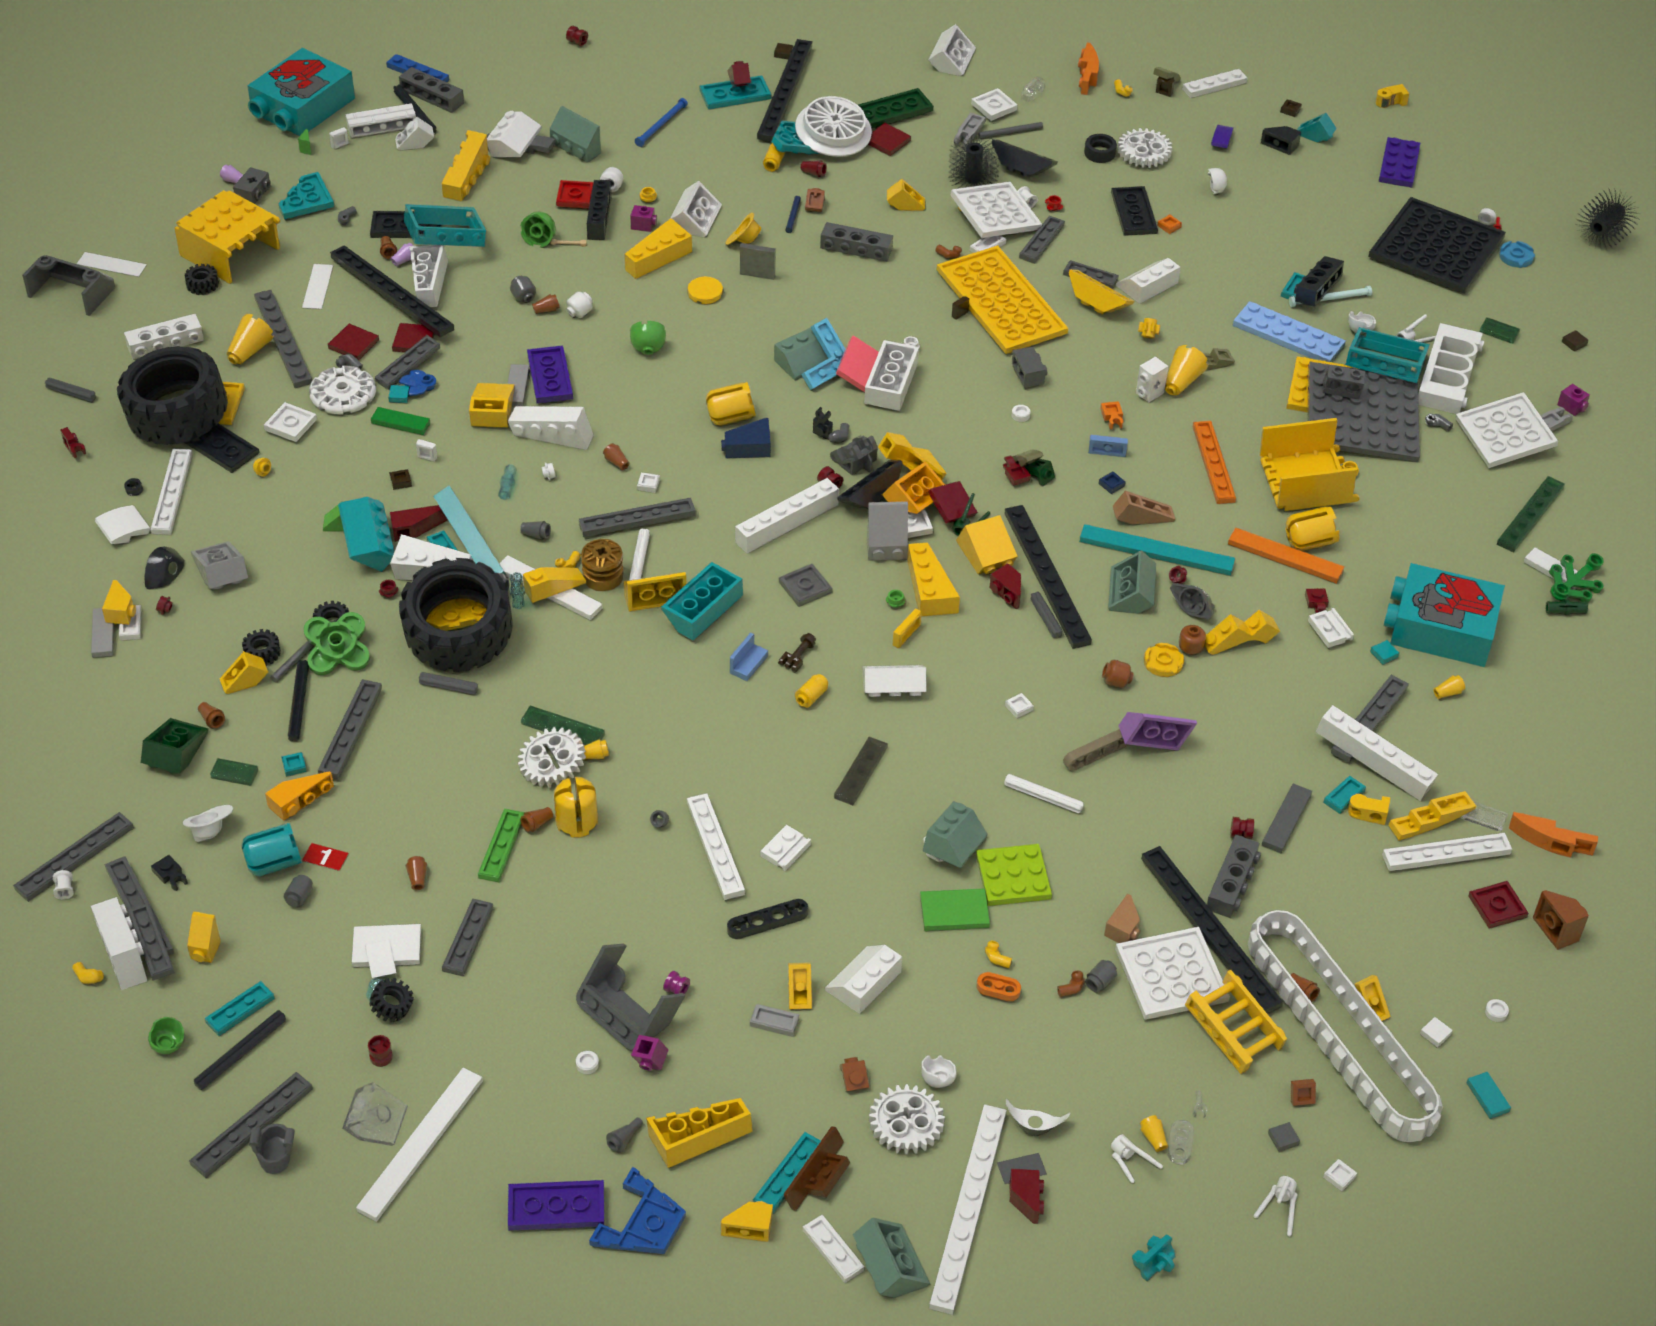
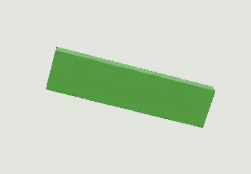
[478,809,525,883]

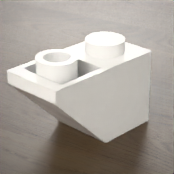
[395,117,434,150]

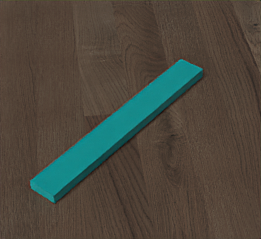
[1079,524,1235,576]

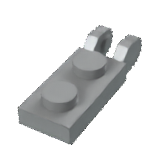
[953,113,986,147]
[1540,407,1573,432]

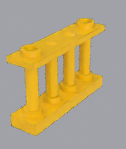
[1185,970,1287,1074]

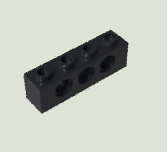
[586,180,612,240]
[1294,256,1344,307]

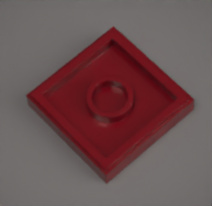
[868,123,911,156]
[328,323,379,361]
[392,323,435,352]
[928,481,978,524]
[1468,880,1529,929]

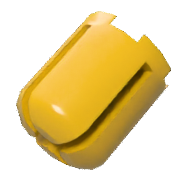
[706,382,756,426]
[1285,506,1340,551]
[554,777,598,837]

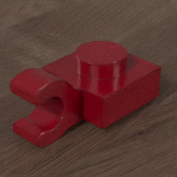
[60,427,86,458]
[1003,455,1031,486]
[1305,588,1329,614]

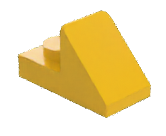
[788,963,812,1009]
[1355,975,1391,1021]

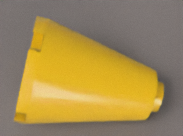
[226,314,274,365]
[1165,345,1209,395]

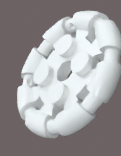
[309,366,376,415]

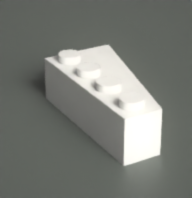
[409,245,448,307]
[508,406,594,450]
[390,534,472,581]

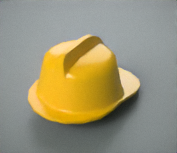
[725,213,761,245]

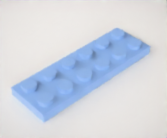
[1233,301,1346,362]

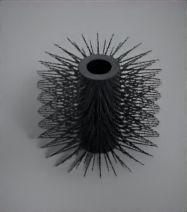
[948,134,1000,188]
[1575,188,1640,249]

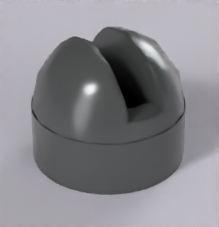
[650,810,669,827]

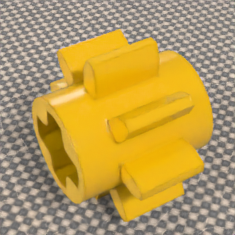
[1138,318,1160,339]

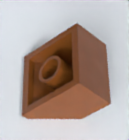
[1533,890,1589,950]

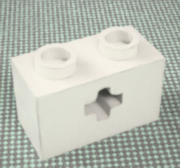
[1136,357,1168,403]

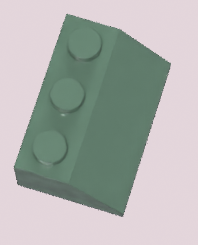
[550,106,601,163]
[774,328,828,381]
[1108,550,1156,614]
[923,801,988,868]
[852,1218,930,1298]

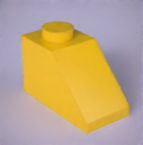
[887,179,925,211]
[102,580,136,625]
[220,651,268,694]
[187,911,221,963]
[721,1201,773,1242]

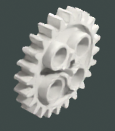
[1117,128,1172,168]
[518,727,586,788]
[869,1084,945,1154]

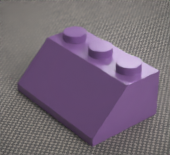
[1118,712,1197,750]

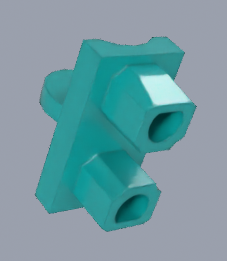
[1132,1234,1176,1281]

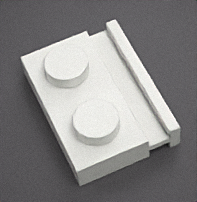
[1308,608,1354,648]
[760,825,811,871]

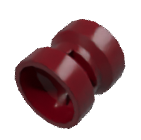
[566,25,588,46]
[817,466,844,488]
[1230,816,1254,840]
[368,1035,393,1067]

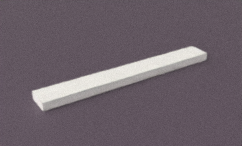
[356,1068,483,1222]

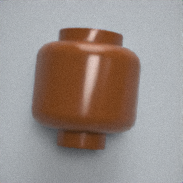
[1179,625,1206,654]
[1102,659,1134,688]

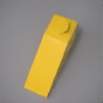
[523,567,586,603]

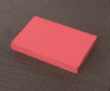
[836,335,879,392]

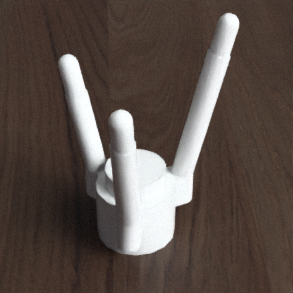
[1396,314,1436,342]
[1111,1134,1163,1183]
[1254,1176,1298,1237]

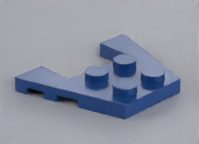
[589,1167,686,1254]

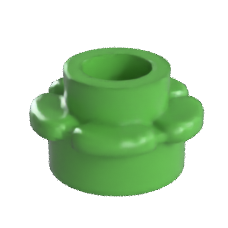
[886,590,905,608]

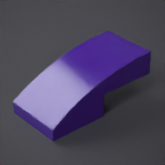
[1211,125,1234,148]

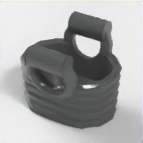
[249,1123,295,1174]

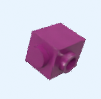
[630,205,657,232]
[1557,383,1590,416]
[631,1035,669,1071]

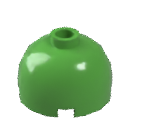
[520,211,556,248]
[630,321,666,355]

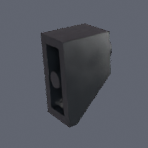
[1261,126,1301,155]

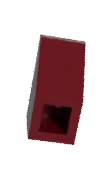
[727,61,751,87]
[989,563,1021,609]
[1009,1169,1044,1224]

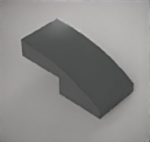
[525,136,555,154]

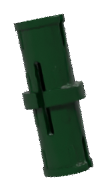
[1545,600,1588,615]

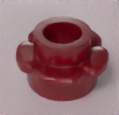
[1169,566,1187,584]
[379,579,399,598]
[156,596,173,615]

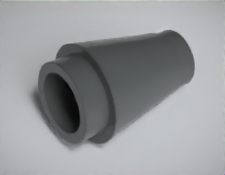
[520,521,551,540]

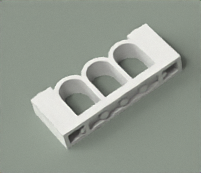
[1418,323,1484,414]

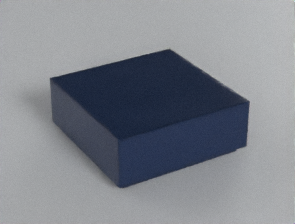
[1098,471,1126,494]

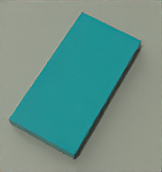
[699,75,771,110]

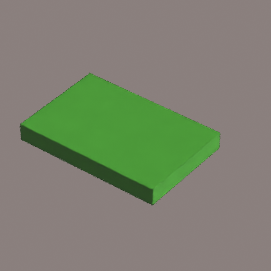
[920,889,990,931]

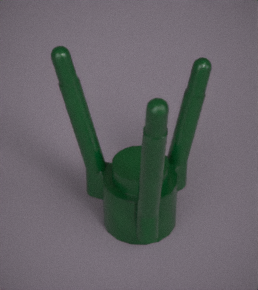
[951,493,990,536]

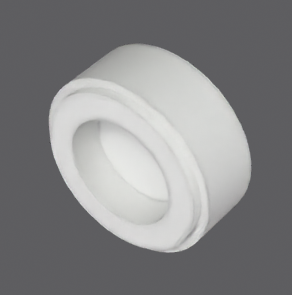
[1478,208,1497,225]
[1012,405,1030,422]
[1485,999,1509,1022]
[576,1051,599,1074]

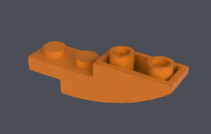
[1078,42,1099,95]
[1509,812,1598,858]

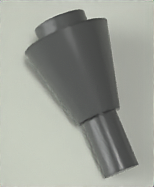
[606,1117,643,1152]

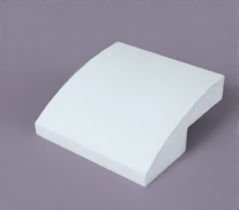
[95,505,150,544]

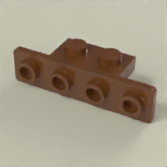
[784,1126,850,1210]

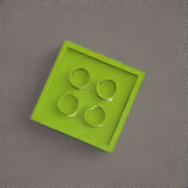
[976,844,1052,906]

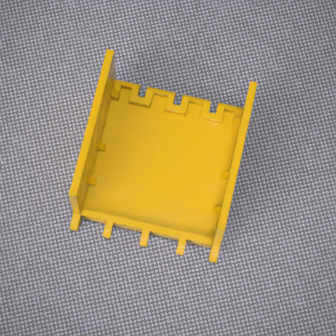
[174,190,280,284]
[1260,418,1360,511]

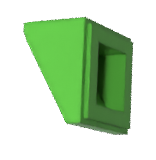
[298,129,311,155]

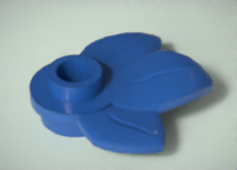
[399,370,436,396]

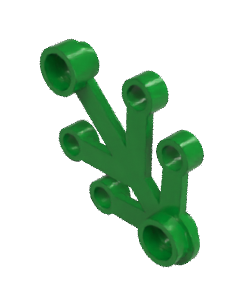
[1549,553,1604,603]

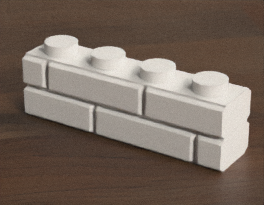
[346,103,416,138]

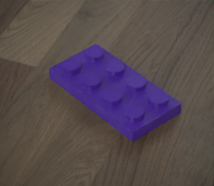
[1379,137,1421,188]
[527,345,573,404]
[508,1180,604,1231]

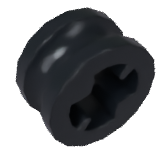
[124,478,143,496]

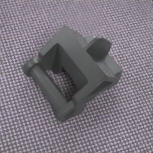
[830,435,878,475]

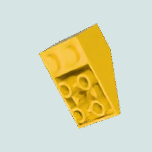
[469,383,515,428]

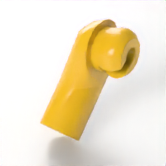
[1114,79,1133,97]

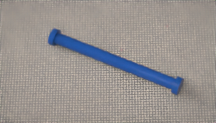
[635,98,688,147]

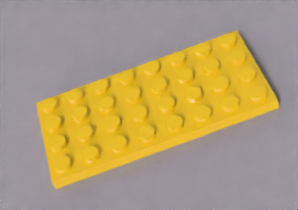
[936,245,1068,354]

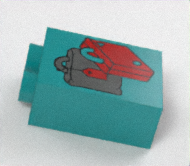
[247,47,355,136]
[1383,563,1505,667]

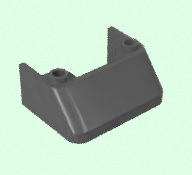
[22,255,115,316]
[576,943,685,1050]

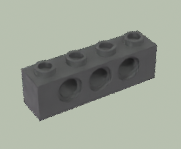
[399,67,464,113]
[820,222,893,262]
[1207,835,1261,918]

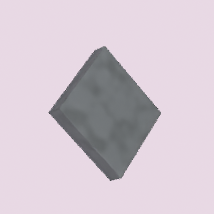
[740,243,776,280]
[779,564,832,607]

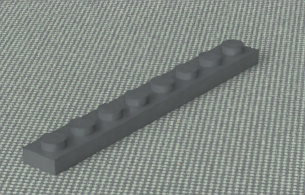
[254,290,312,388]

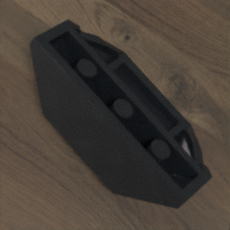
[991,139,1058,177]
[837,460,902,509]

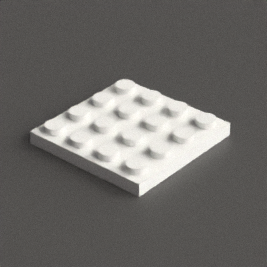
[950,182,1042,238]
[1456,392,1558,468]
[1115,927,1230,1020]

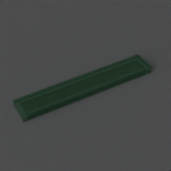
[1496,476,1565,553]

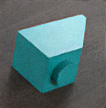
[1297,113,1337,143]

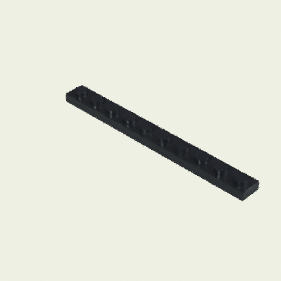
[757,39,813,141]
[330,245,454,337]
[1004,505,1092,649]
[1141,846,1283,1014]

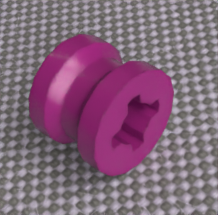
[663,971,690,995]

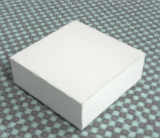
[329,127,349,149]
[416,439,437,462]
[637,473,660,493]
[1005,693,1034,719]
[1420,1017,1453,1047]
[1323,1159,1357,1191]

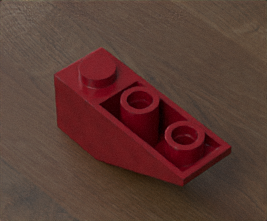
[390,505,448,542]

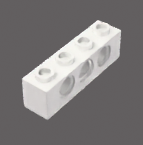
[124,314,204,359]

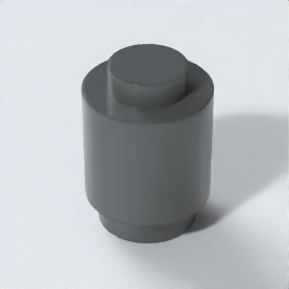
[283,875,313,907]
[1085,960,1117,992]

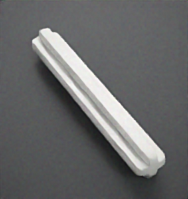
[629,528,650,580]
[1004,774,1084,813]

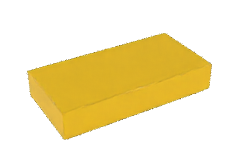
[893,608,922,648]

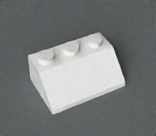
[929,24,976,76]
[487,111,542,157]
[671,181,722,237]
[1116,258,1181,304]
[862,665,926,697]
[825,945,902,1014]

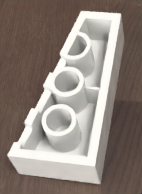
[91,897,147,990]

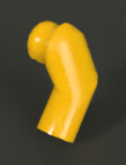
[555,551,581,568]
[985,940,1012,969]
[72,962,104,984]

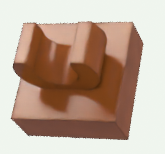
[1291,1079,1316,1106]

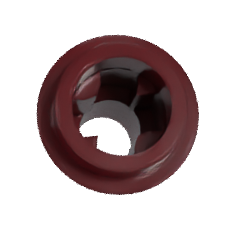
[801,160,827,177]

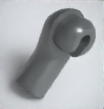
[338,206,357,225]
[335,354,363,369]
[1425,414,1453,431]
[829,423,850,443]

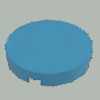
[1499,241,1535,268]

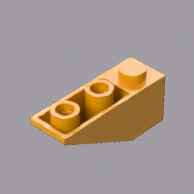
[265,771,334,821]

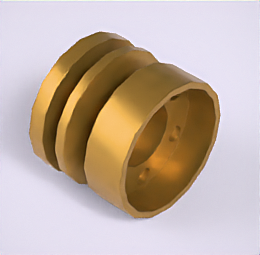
[581,539,624,591]

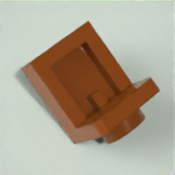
[839,1057,869,1092]

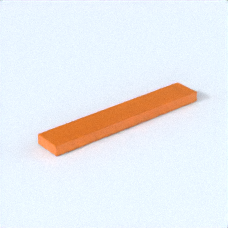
[1192,421,1236,504]
[1228,528,1344,584]

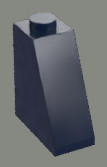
[721,418,771,459]

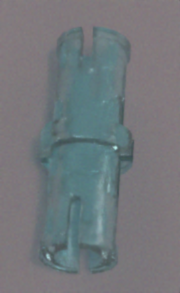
[498,464,517,500]
[509,572,525,609]

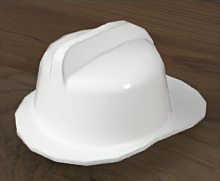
[183,805,233,842]

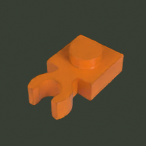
[1100,401,1123,429]

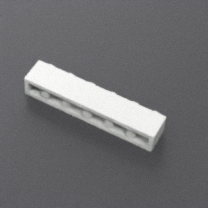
[735,478,839,553]
[1316,705,1438,801]

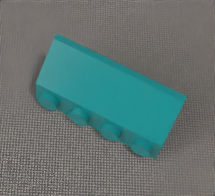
[338,496,394,572]
[661,562,743,641]

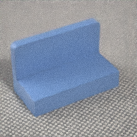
[1088,435,1128,457]
[730,633,768,681]

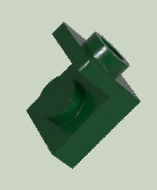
[1024,459,1055,486]

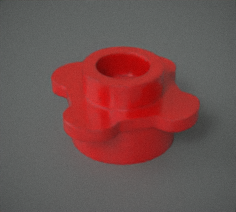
[1045,195,1063,211]

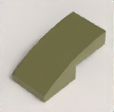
[1153,67,1181,82]
[1203,348,1235,370]
[1012,450,1044,467]

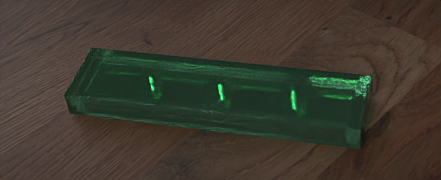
[521,705,605,745]

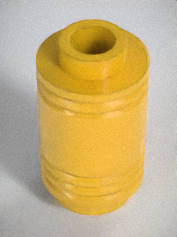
[763,143,785,172]
[795,674,828,708]

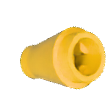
[1433,675,1465,699]
[583,739,609,760]
[1140,1115,1168,1152]

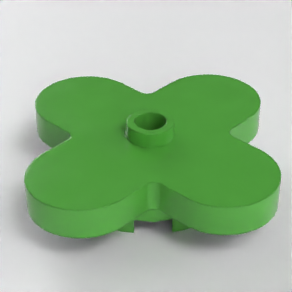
[304,612,370,675]

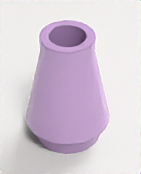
[220,165,243,184]
[391,243,413,267]

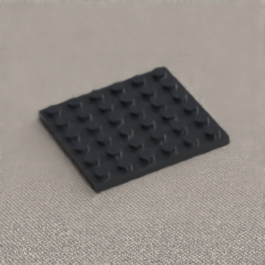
[1368,197,1506,294]

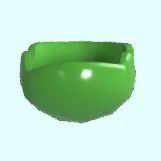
[148,1017,184,1054]

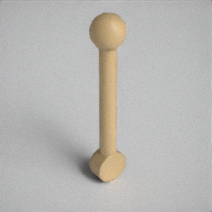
[550,238,587,247]

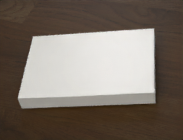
[352,924,421,967]

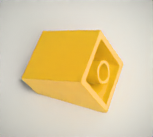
[956,515,1018,574]

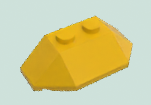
[1069,269,1134,314]

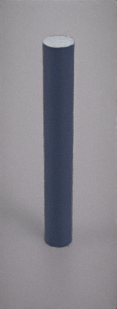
[785,196,801,233]

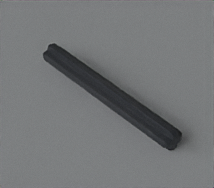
[393,84,437,133]
[288,660,309,741]
[193,1010,286,1090]

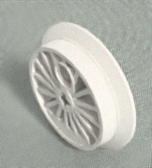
[795,96,872,157]

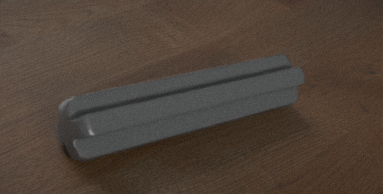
[45,377,96,402]
[1030,592,1063,638]
[419,672,478,695]

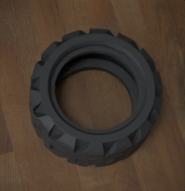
[117,346,228,445]
[399,558,513,672]

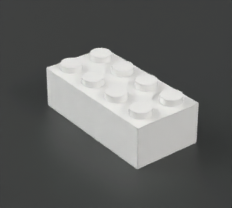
[864,340,919,411]

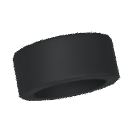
[1084,134,1117,163]

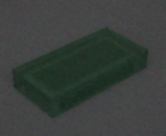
[1479,317,1520,344]
[210,758,258,786]

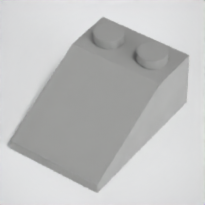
[867,502,908,560]
[191,541,248,589]

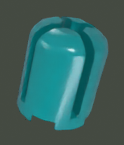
[241,823,302,876]

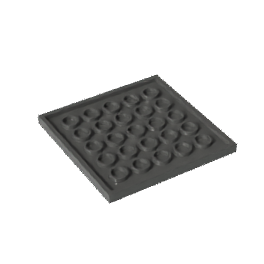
[1308,362,1420,462]

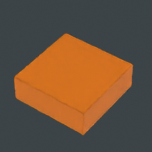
[1157,214,1182,234]

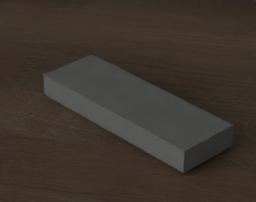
[1063,260,1119,289]

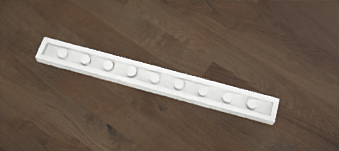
[929,1104,1007,1315]

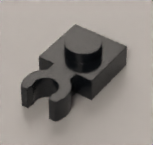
[813,407,833,440]
[151,855,188,891]

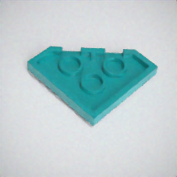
[771,121,819,155]
[279,172,334,219]

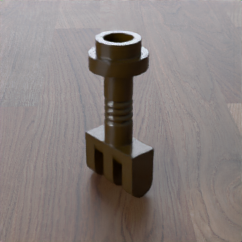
[778,633,816,673]

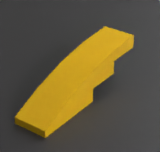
[1388,791,1476,841]

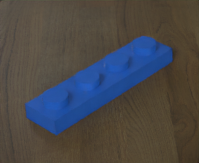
[386,54,449,82]

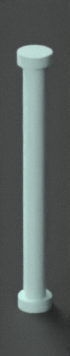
[1289,286,1372,307]

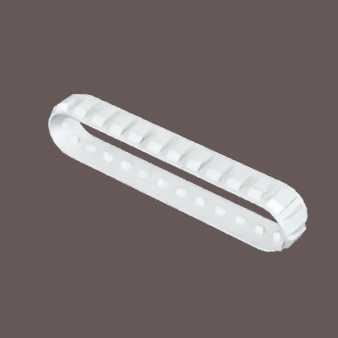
[1248,910,1443,1142]

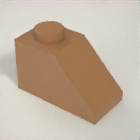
[1104,894,1141,943]

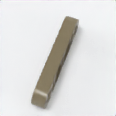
[1063,729,1129,771]

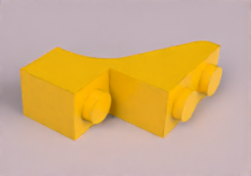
[878,432,947,480]
[1205,610,1280,655]

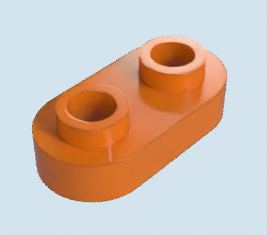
[977,972,1021,1001]

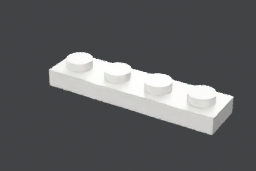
[1182,69,1247,98]

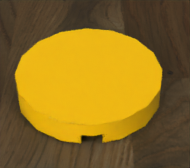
[688,276,723,304]
[1144,643,1184,677]

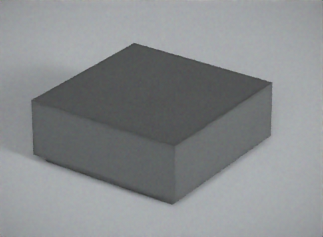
[1268,1122,1300,1152]

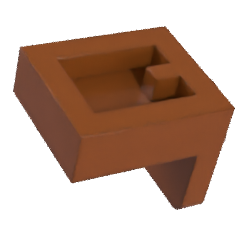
[805,188,825,212]

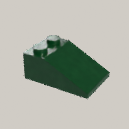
[140,718,209,774]

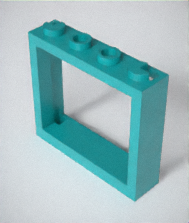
[404,204,486,247]
[1345,327,1430,383]

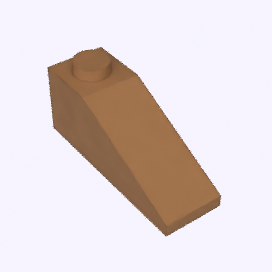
[1113,491,1176,524]

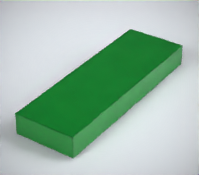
[371,407,430,435]

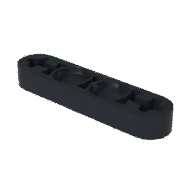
[727,899,808,939]

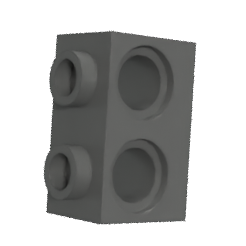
[1323,364,1365,399]

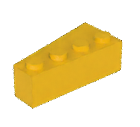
[441,130,490,201]
[625,218,692,279]
[907,542,960,617]
[646,1098,753,1168]

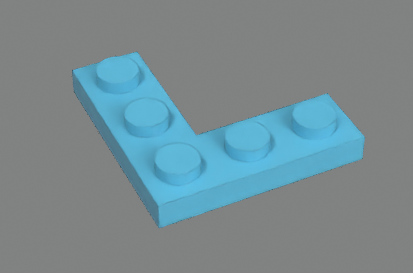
[801,318,845,390]

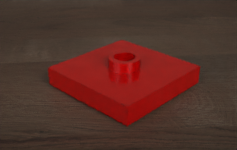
[556,180,594,208]

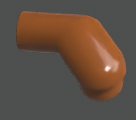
[935,244,962,258]
[1057,970,1085,997]

